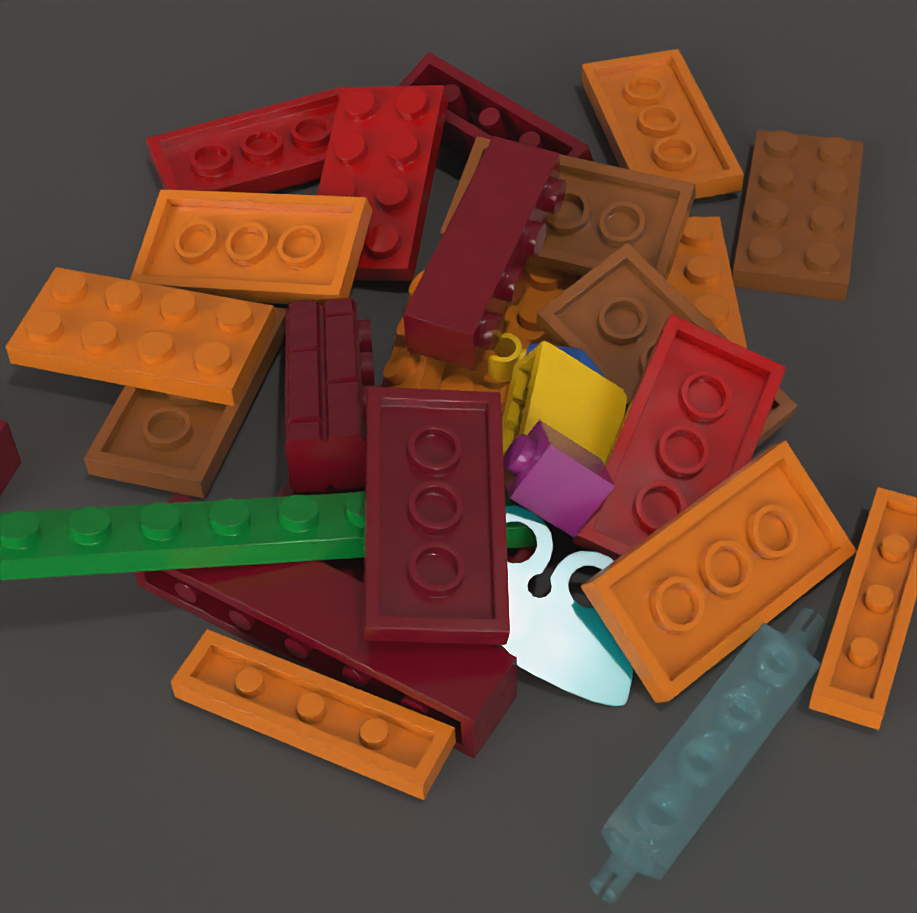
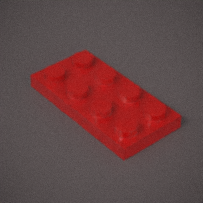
[317,85,449,281]
[146,86,344,193]
[572,314,787,561]

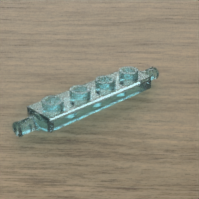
[589,608,825,903]

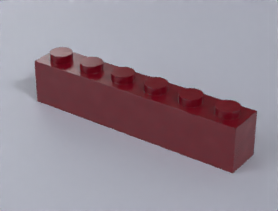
[135,492,517,759]

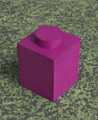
[503,419,615,538]

